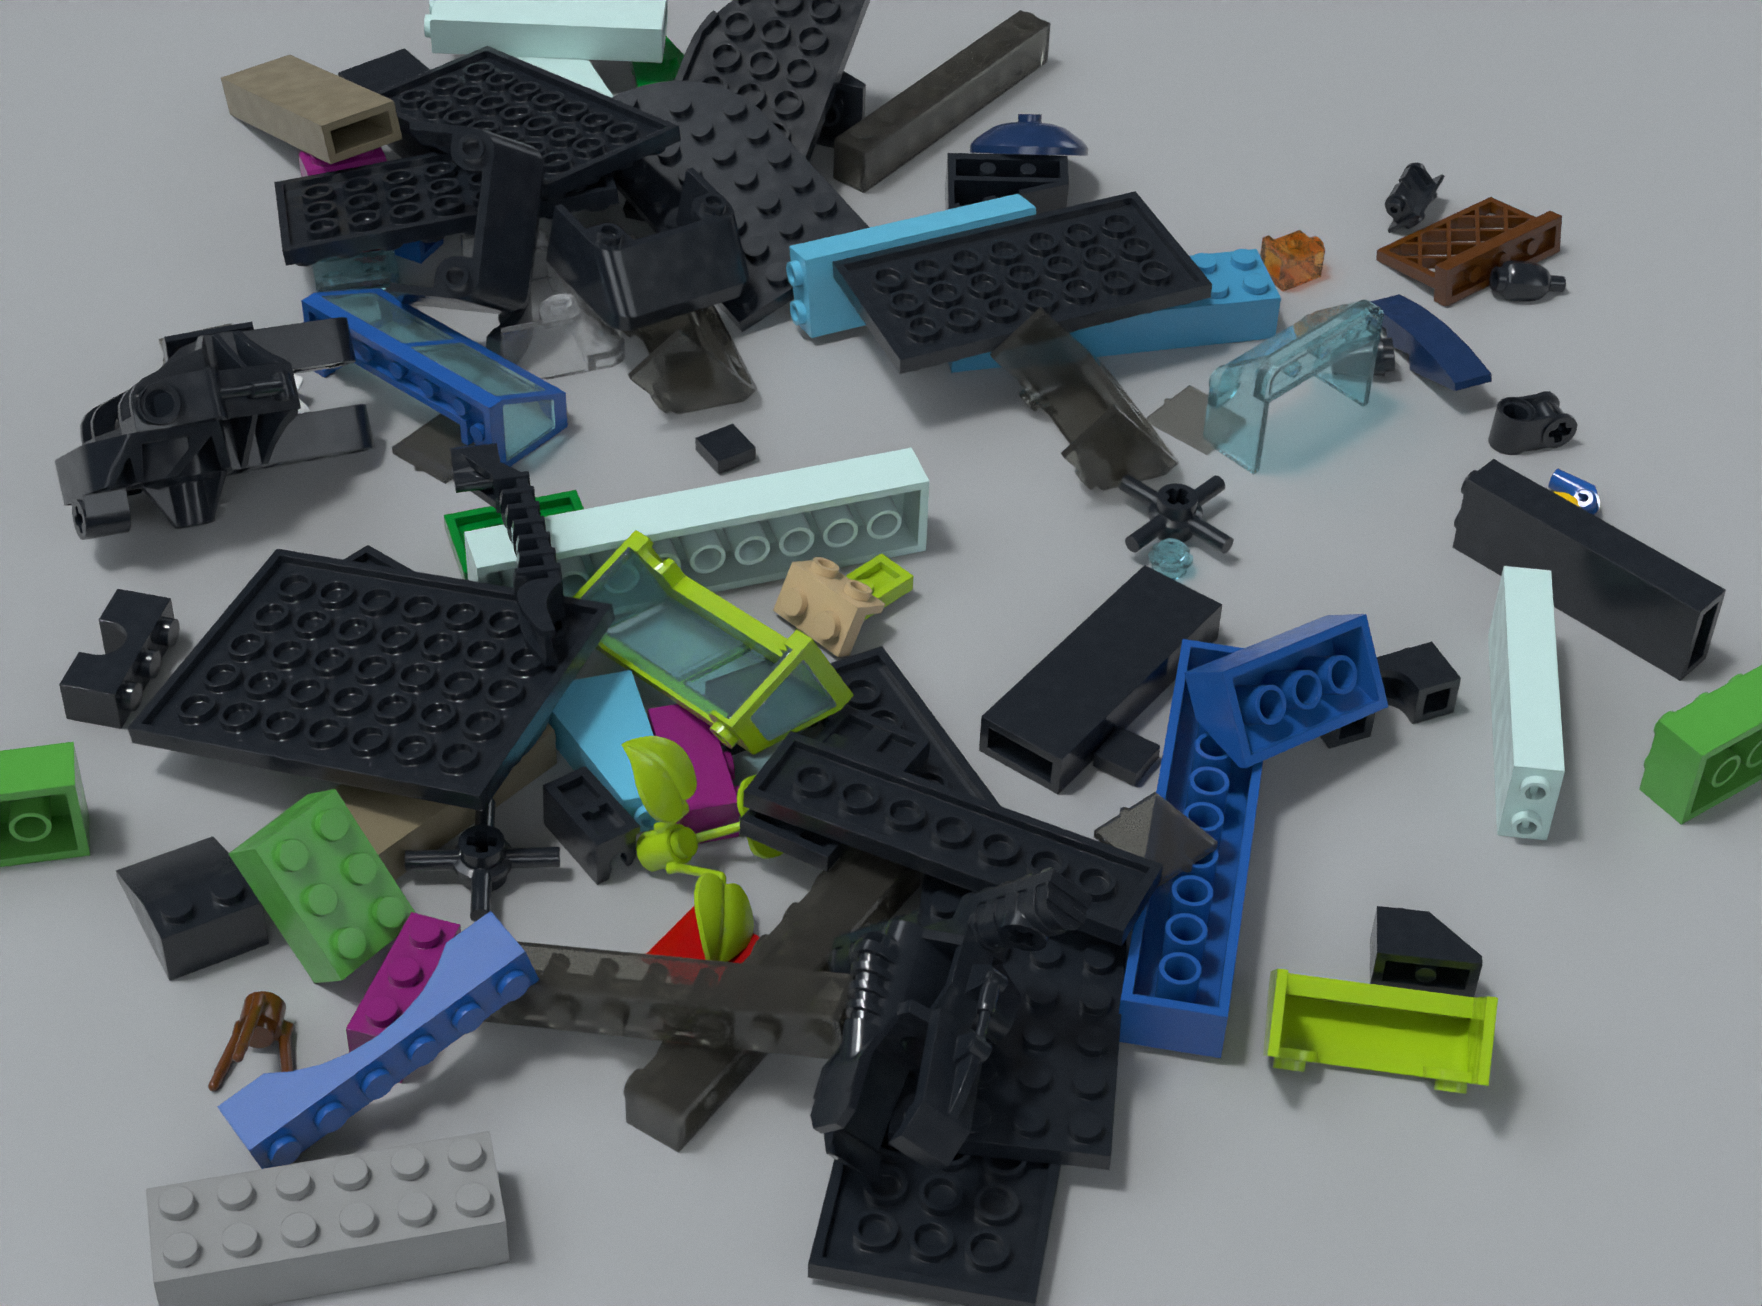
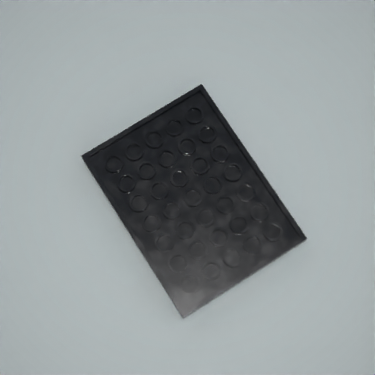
[127,549,615,811]

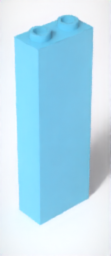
[786,194,1036,338]

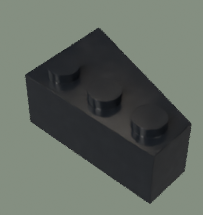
[945,153,1069,214]

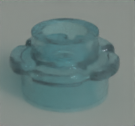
[1148,538,1193,580]

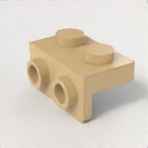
[773,557,885,657]

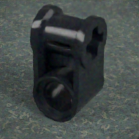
[1488,391,1578,455]

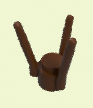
[208,991,294,1091]

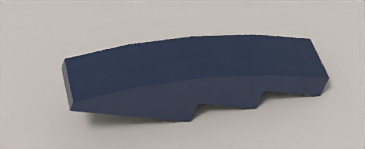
[1364,294,1492,391]

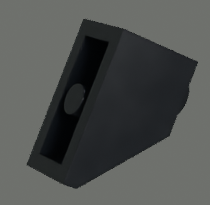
[1370,906,1483,997]

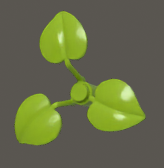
[621,736,783,971]

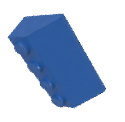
[1184,614,1388,768]

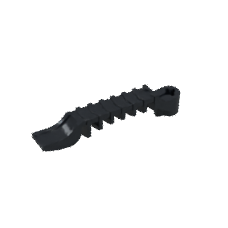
[450,443,565,666]

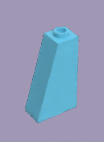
[548,670,659,832]

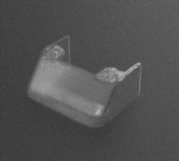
[460,226,625,388]

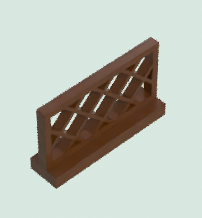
[1376,197,1562,307]

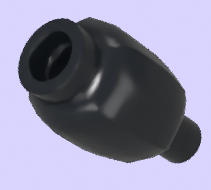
[1489,260,1566,301]

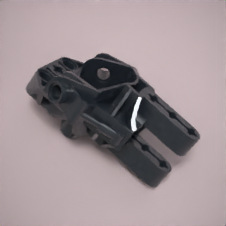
[54,317,375,540]

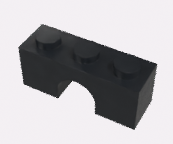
[59,589,180,729]
[1320,642,1461,749]

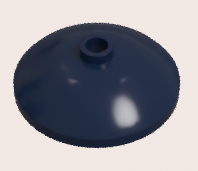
[970,114,1088,156]

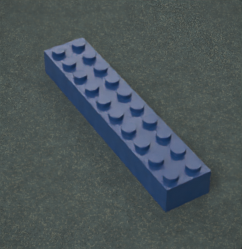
[1119,639,1263,1059]

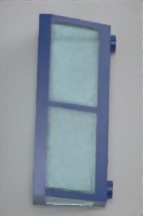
[301,288,568,467]

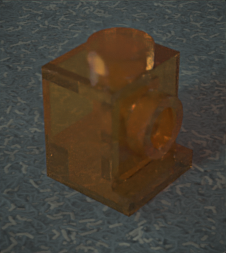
[1260,230,1325,291]

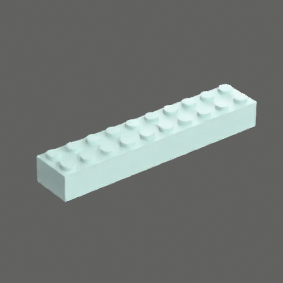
[464,448,929,612]

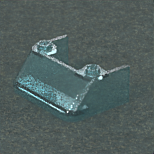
[1202,299,1384,475]

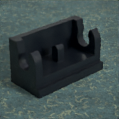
[543,766,640,885]

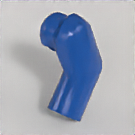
[1548,468,1600,515]

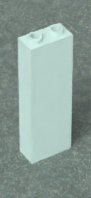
[424,0,668,63]
[1488,566,1565,840]

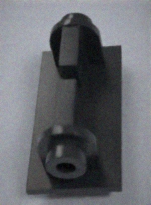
[1385,162,1445,233]

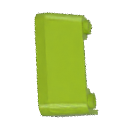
[1263,969,1498,1094]

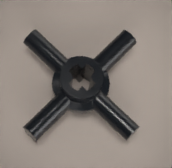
[1119,474,1234,554]
[405,798,560,922]

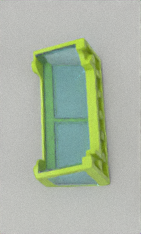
[573,530,854,755]

